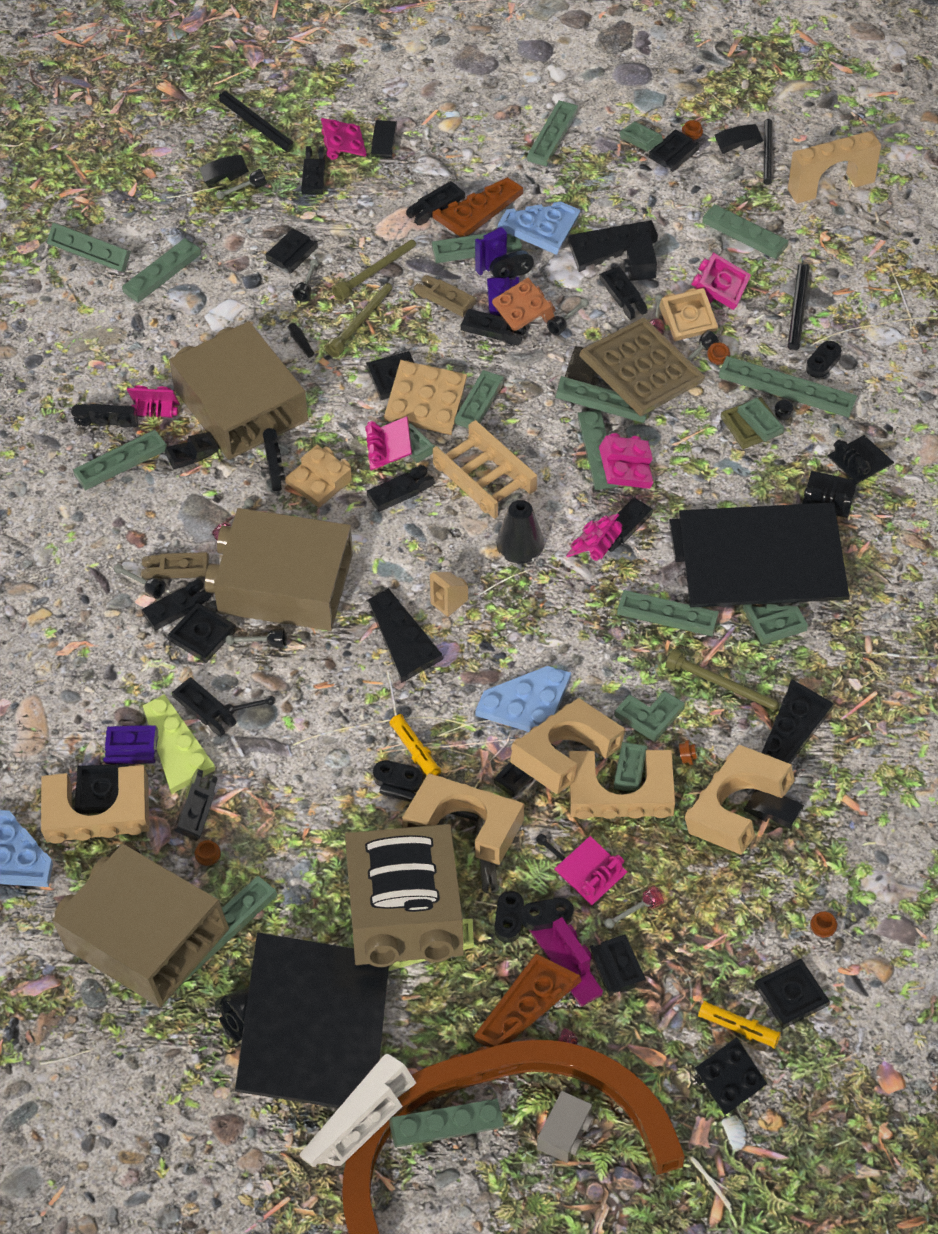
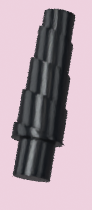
[288,323,314,358]

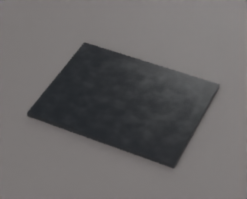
[679,502,850,608]
[234,932,389,1108]

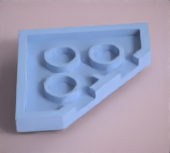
[497,202,581,255]
[475,666,571,732]
[0,810,53,887]

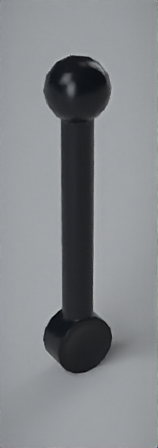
[224,696,276,714]
[536,834,566,861]

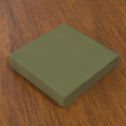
[720,397,783,449]

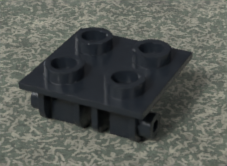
[827,435,894,484]
[802,471,857,518]
[694,1037,767,1115]

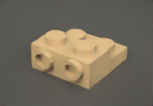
[659,288,718,341]
[285,444,352,508]

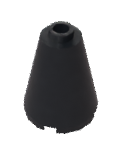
[496,500,544,564]
[215,986,249,1042]

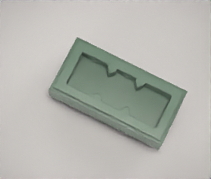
[619,121,663,152]
[737,397,784,442]
[409,423,435,463]
[614,742,647,792]

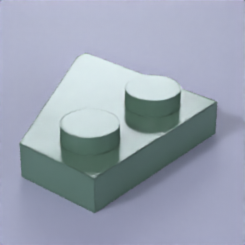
[743,604,808,645]

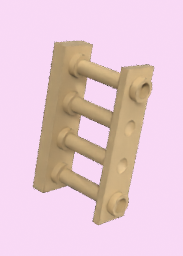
[433,420,537,519]

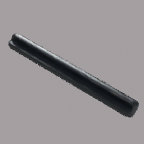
[219,91,294,152]
[787,263,810,351]

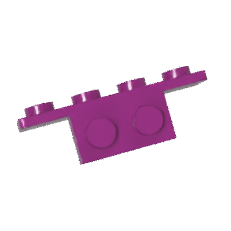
[529,914,603,1006]

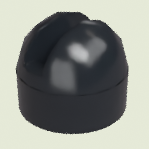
[775,400,793,420]

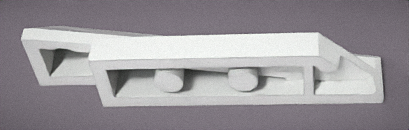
[300,1054,416,1167]

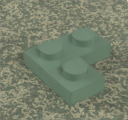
[614,691,685,742]

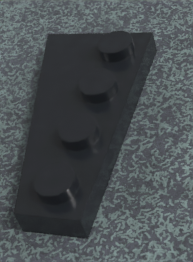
[568,220,658,272]

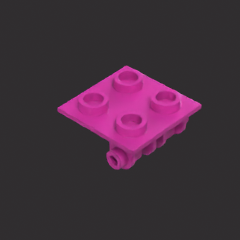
[321,118,367,160]
[127,385,180,418]
[365,416,412,471]
[566,513,622,561]
[554,836,628,906]

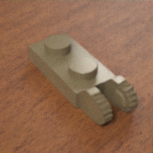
[413,275,476,317]
[141,552,209,580]

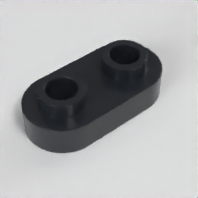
[490,250,534,279]
[806,341,842,378]
[373,760,423,793]
[494,891,524,943]
[521,898,574,931]

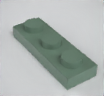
[455,370,504,429]

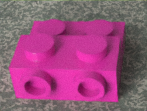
[691,252,751,310]
[599,433,654,489]

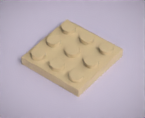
[384,360,467,435]

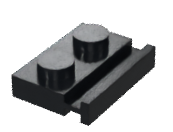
[649,129,700,172]
[266,228,318,273]
[589,934,646,997]

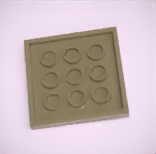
[579,317,705,417]

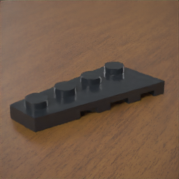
[368,588,443,683]
[762,679,834,764]

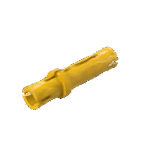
[389,714,441,776]
[698,1001,781,1048]

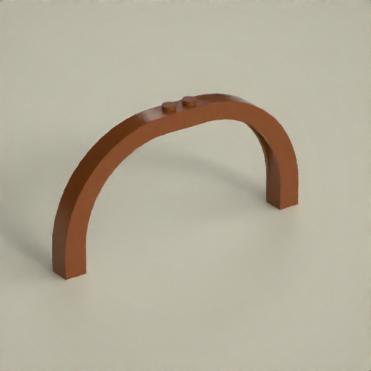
[342,1040,685,1234]

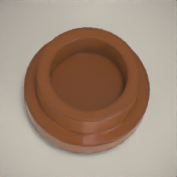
[682,120,703,140]
[707,343,730,365]
[679,740,698,765]
[195,840,221,866]
[810,911,837,938]

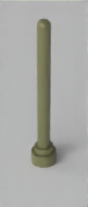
[332,240,416,301]
[324,283,392,358]
[665,649,779,710]

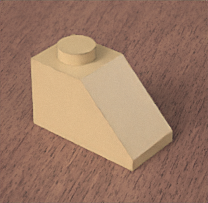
[430,572,468,617]

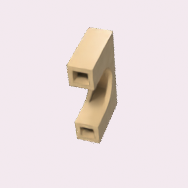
[788,130,881,204]
[510,698,625,794]
[685,745,795,855]
[569,750,675,819]
[41,765,149,843]
[402,773,524,865]

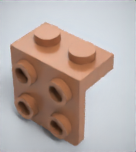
[492,278,556,331]

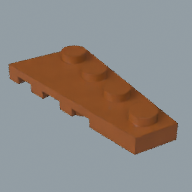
[432,177,523,237]
[474,954,582,1047]

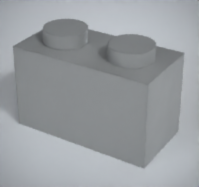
[537,1091,594,1163]

